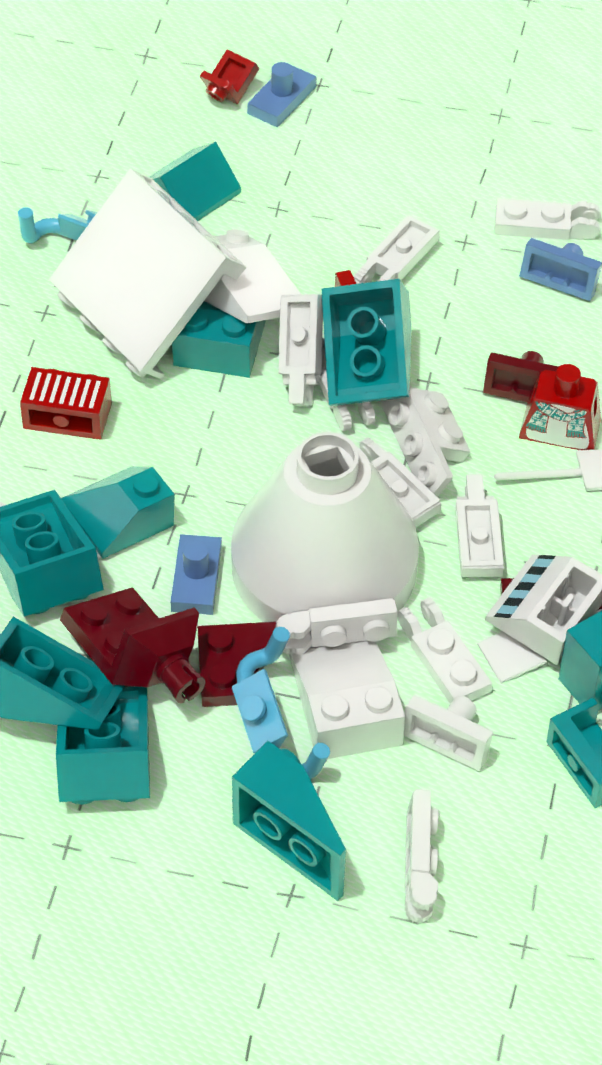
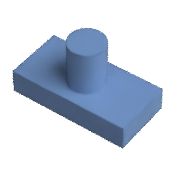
[247,62,317,128]
[519,238,602,301]
[170,534,222,615]

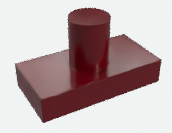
[483,351,559,403]

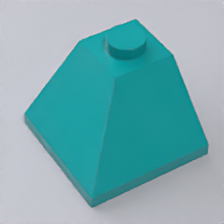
[61,466,175,559]

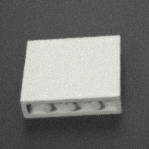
[48,168,247,379]

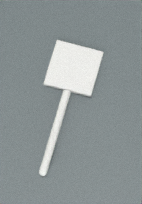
[494,449,602,491]
[477,609,602,684]

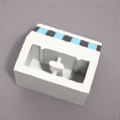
[485,554,602,665]

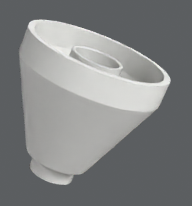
[231,432,419,622]

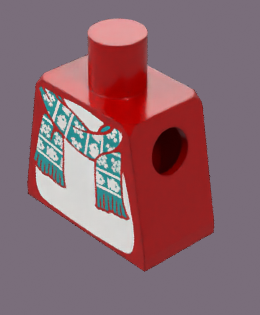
[519,364,601,450]

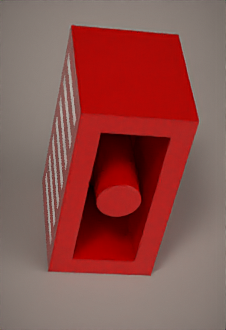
[20,367,112,440]

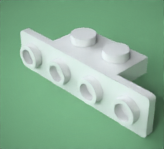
[379,384,471,497]

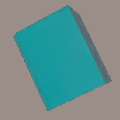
[149,141,241,221]

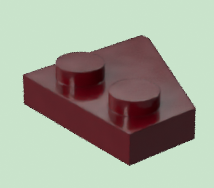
[197,621,276,707]

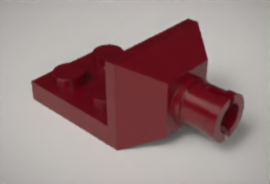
[60,587,206,704]

